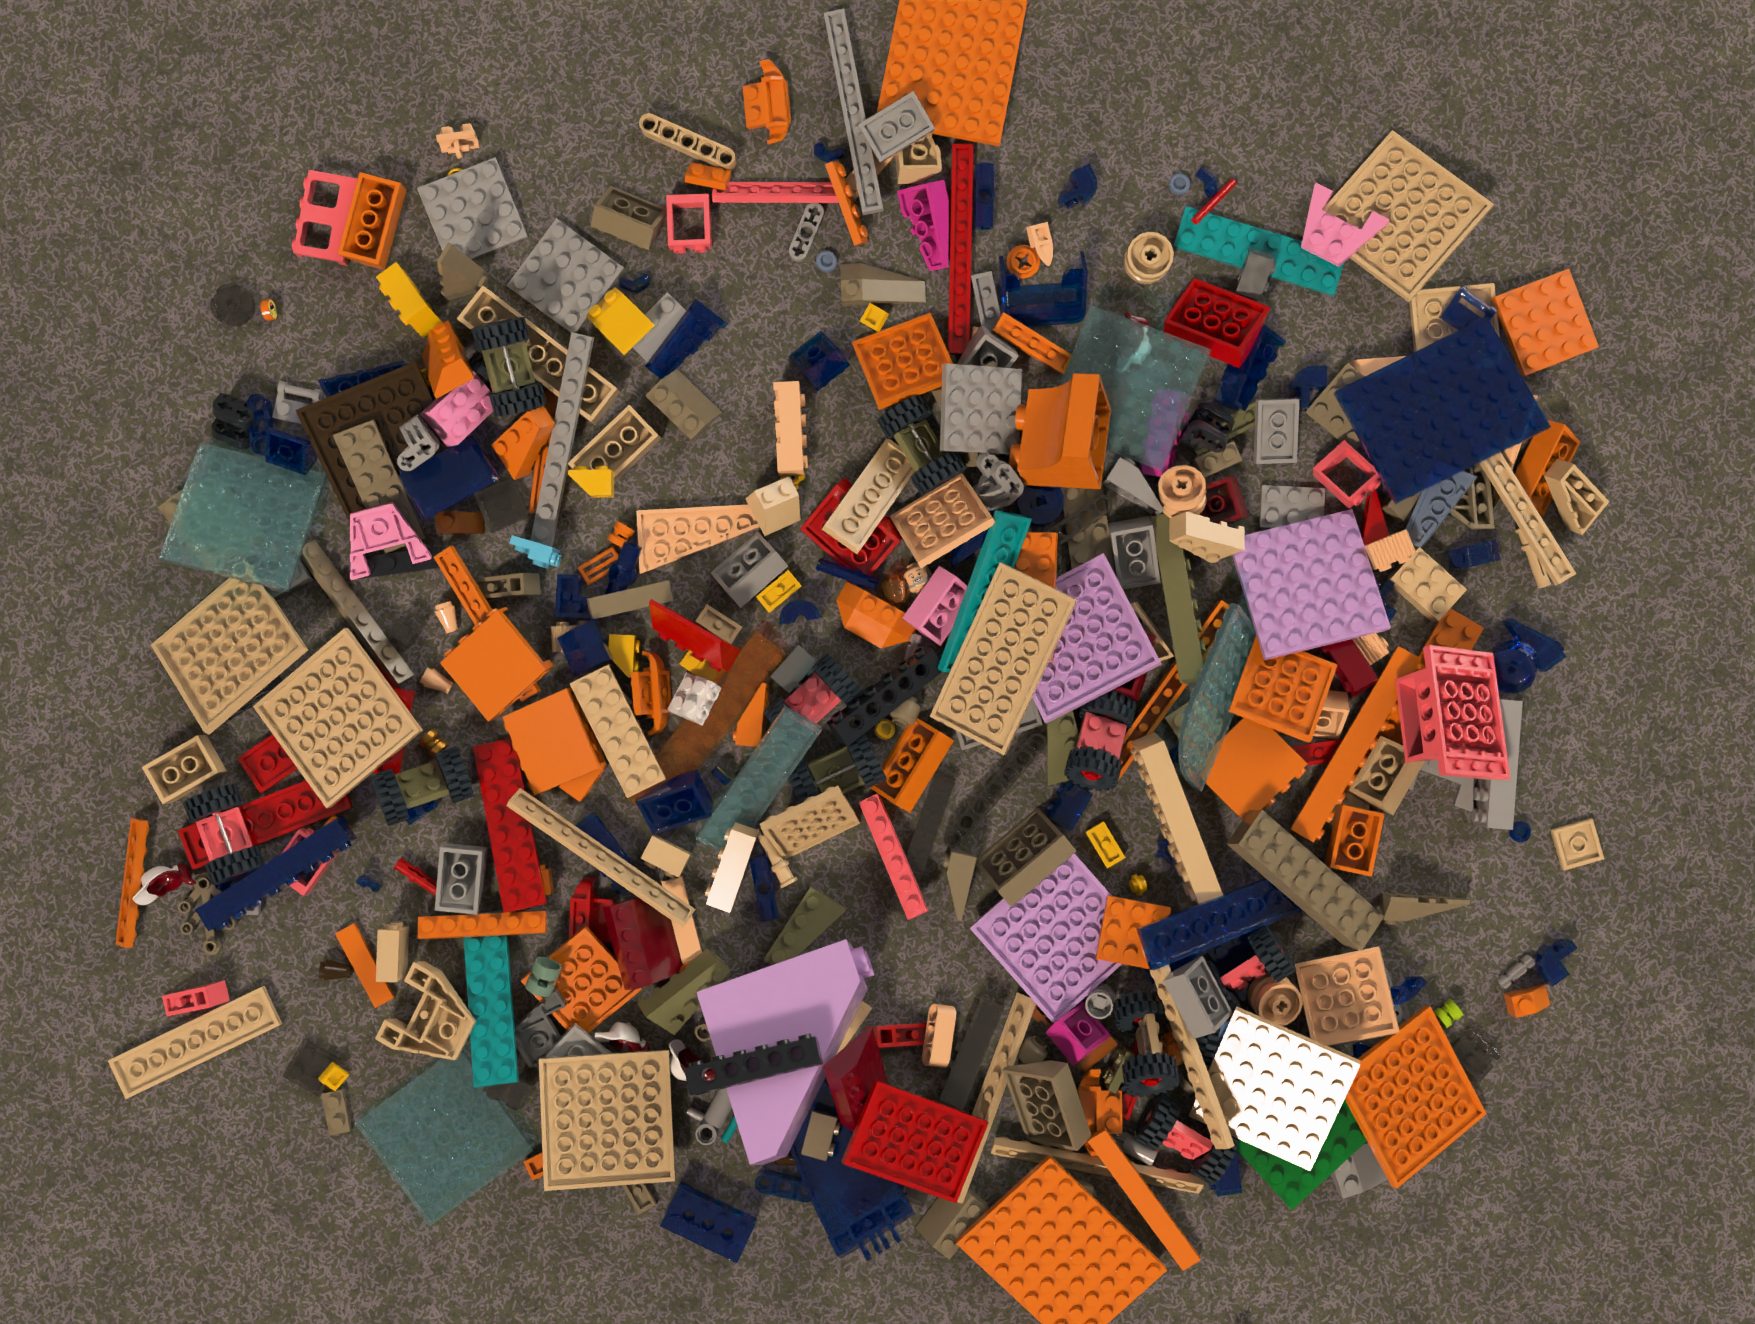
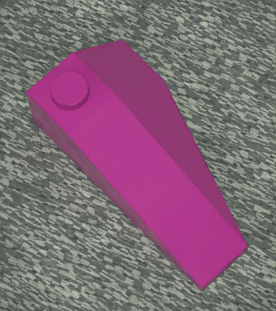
[897,180,949,271]

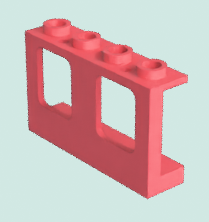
[292,170,358,266]

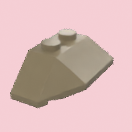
[1448,445,1495,529]

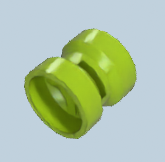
[1433,999,1464,1029]

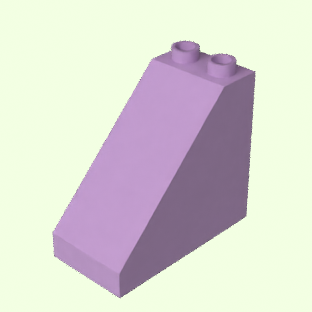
[696,939,874,1165]

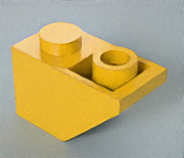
[568,466,614,498]
[608,634,641,678]

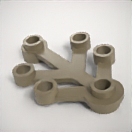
[178,873,237,955]

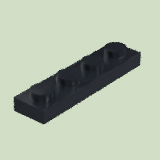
[360,546,442,579]

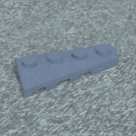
[1405,461,1477,548]

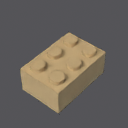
[1385,547,1467,622]
[142,735,227,804]

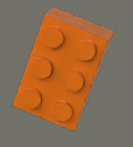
[1324,804,1385,877]

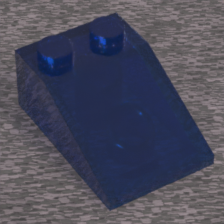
[635,769,714,835]

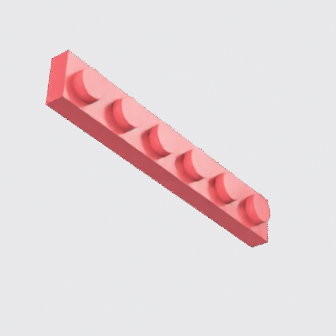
[712,182,839,203]
[859,794,929,920]

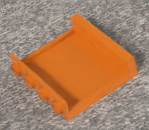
[440,607,554,722]
[503,687,607,796]
[1190,717,1307,820]

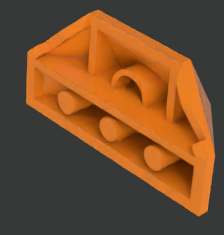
[836,581,916,649]

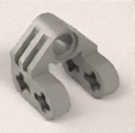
[397,414,440,471]
[976,453,1024,510]

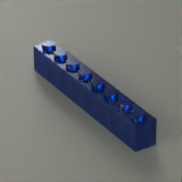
[195,817,357,931]

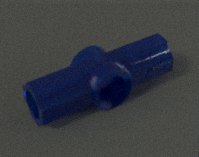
[975,163,995,230]
[605,541,642,594]
[749,855,779,922]

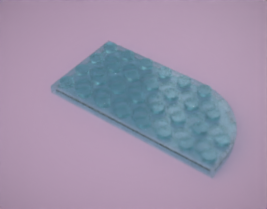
[1178,603,1256,792]

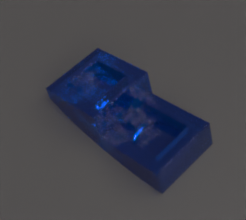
[1390,976,1427,1005]

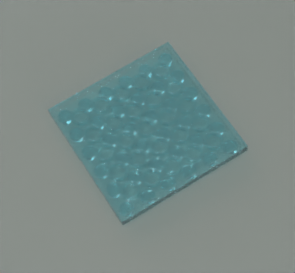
[1060,305,1211,471]
[159,442,327,592]
[355,1049,534,1227]

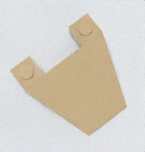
[375,961,476,1060]

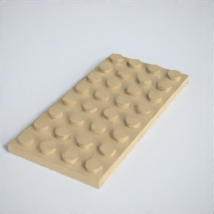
[930,563,1078,755]

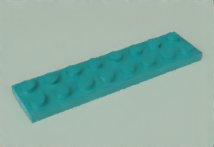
[1173,206,1344,296]
[938,510,1032,673]
[464,910,519,1088]

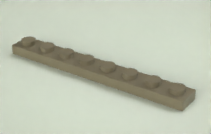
[295,540,414,687]

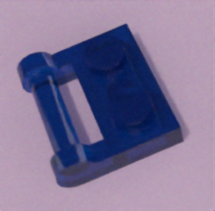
[1439,285,1498,341]

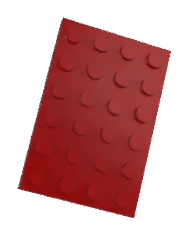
[841,1080,989,1203]

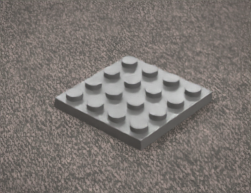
[417,157,528,260]
[506,218,625,333]
[940,363,1022,455]

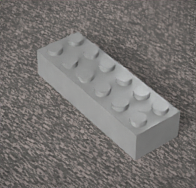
[1471,699,1523,830]

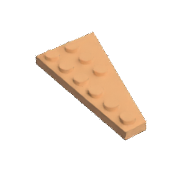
[636,504,760,574]

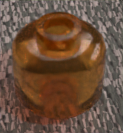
[881,573,911,606]
[1159,1033,1183,1066]

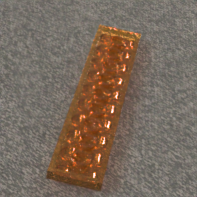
[624,630,788,821]

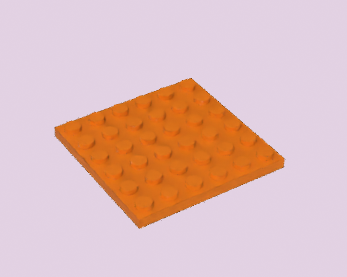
[1345,1005,1487,1189]

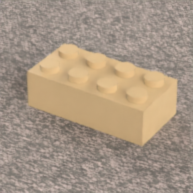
[568,405,661,484]

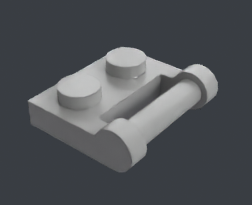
[272,381,323,424]

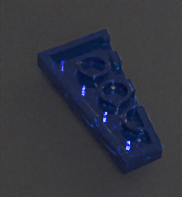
[645,299,728,379]

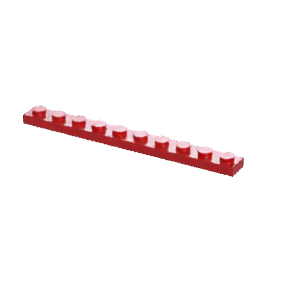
[948,144,973,355]

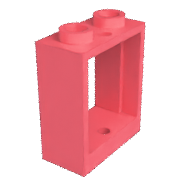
[666,194,712,254]
[1313,440,1381,509]
[269,828,339,896]

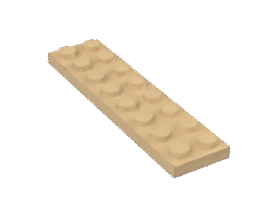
[108,986,282,1099]

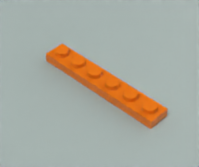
[115,818,149,948]
[418,911,547,939]

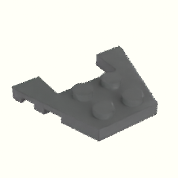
[515,987,566,1068]

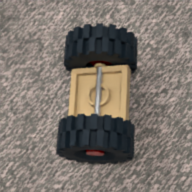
[1113,991,1179,1096]

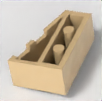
[1544,459,1609,535]
[1169,512,1245,563]

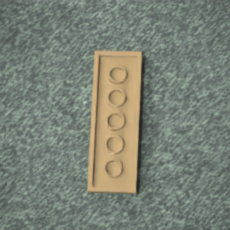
[822,439,915,554]
[569,664,666,798]

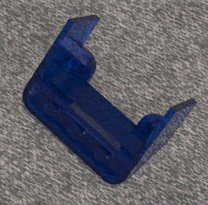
[999,251,1088,327]

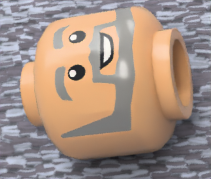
[903,562,932,595]

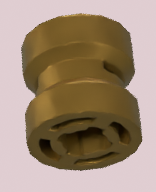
[419,728,449,758]

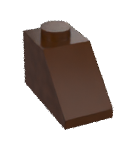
[436,511,484,535]

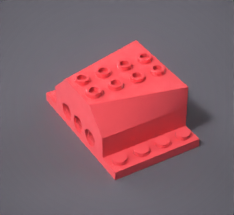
[1395,645,1510,781]

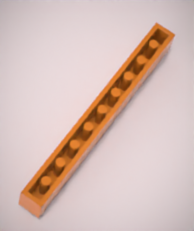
[1118,600,1239,781]
[1289,646,1422,843]

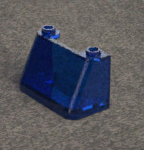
[397,436,501,522]

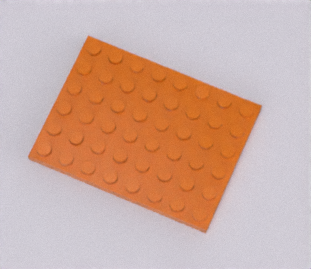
[877,0,1028,146]
[955,1155,1167,1324]

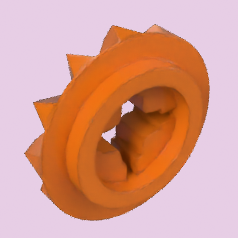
[1006,245,1040,279]

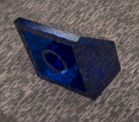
[788,331,850,391]
[265,427,317,475]
[557,620,614,677]
[1045,780,1094,831]

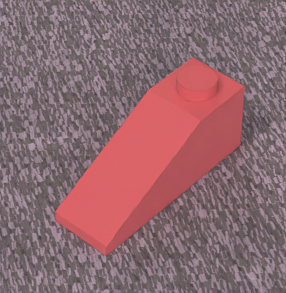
[162,980,230,1016]

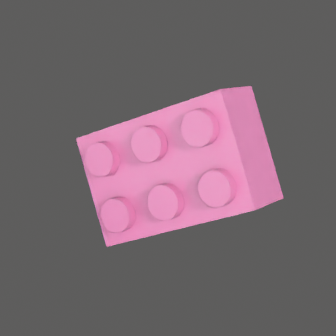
[420,371,493,447]
[903,566,967,646]

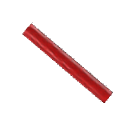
[1191,178,1237,225]

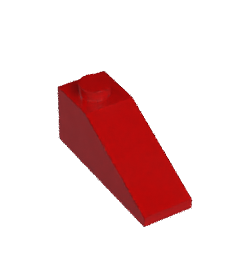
[1360,491,1389,546]
[865,1023,927,1048]

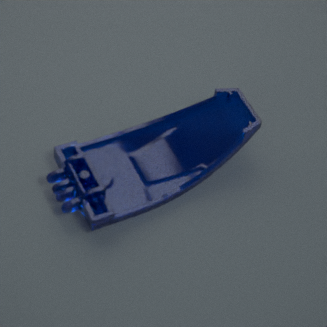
[790,1081,916,1261]

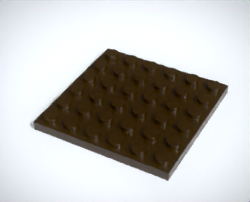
[295,361,470,523]

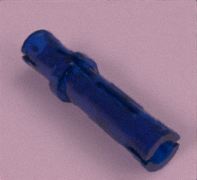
[816,558,880,591]

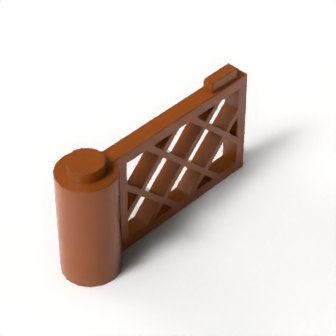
[1032,1001,1119,1072]

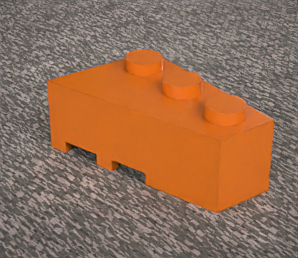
[492,406,555,480]

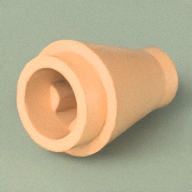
[434,601,458,633]
[420,668,453,694]

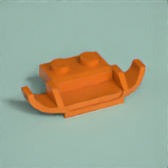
[742,59,791,145]
[631,651,672,736]
[1077,1069,1122,1156]

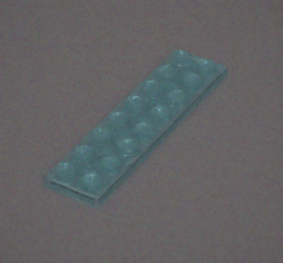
[696,706,822,852]

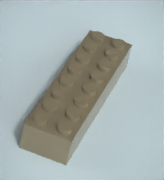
[1227,810,1384,951]

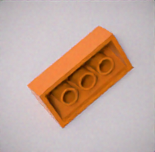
[337,172,407,270]
[422,320,474,399]
[1515,419,1580,517]
[870,718,954,813]

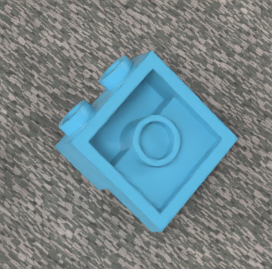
[510,535,562,569]

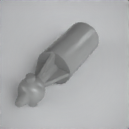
[1111,1133,1159,1166]

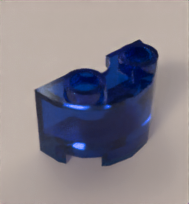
[779,600,822,625]

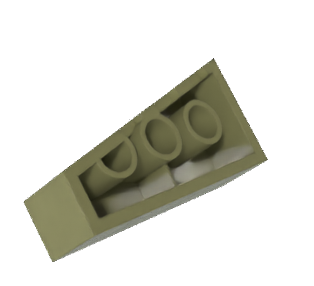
[1045,710,1079,786]
[764,886,846,965]
[637,949,731,1035]

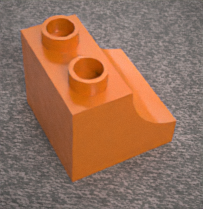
[1009,373,1111,489]

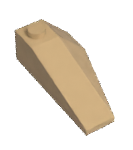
[896,133,942,184]

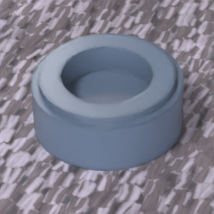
[1168,173,1190,196]
[816,251,837,273]

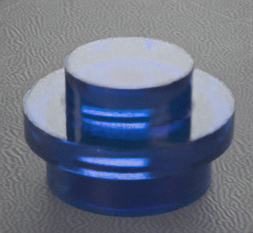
[1509,821,1531,842]

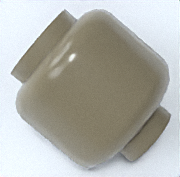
[890,696,921,728]
[1017,1036,1048,1065]

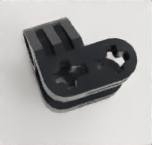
[211,393,254,449]
[1178,402,1235,453]

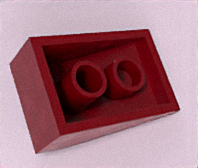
[1199,477,1249,525]

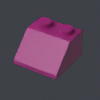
[1046,1002,1111,1066]

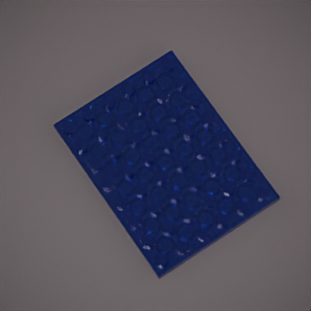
[1334,317,1551,505]

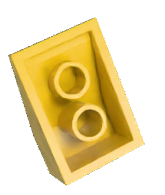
[585,287,655,355]

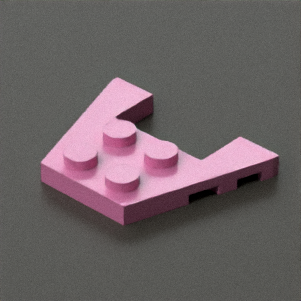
[1301,183,1390,267]
[350,502,432,580]

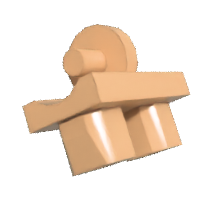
[436,123,479,159]

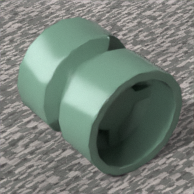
[525,957,562,997]

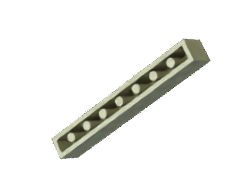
[1151,514,1210,684]

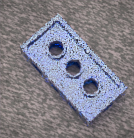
[660,1182,757,1263]

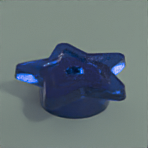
[1155,839,1174,864]

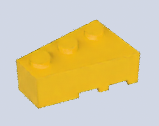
[376,262,442,338]

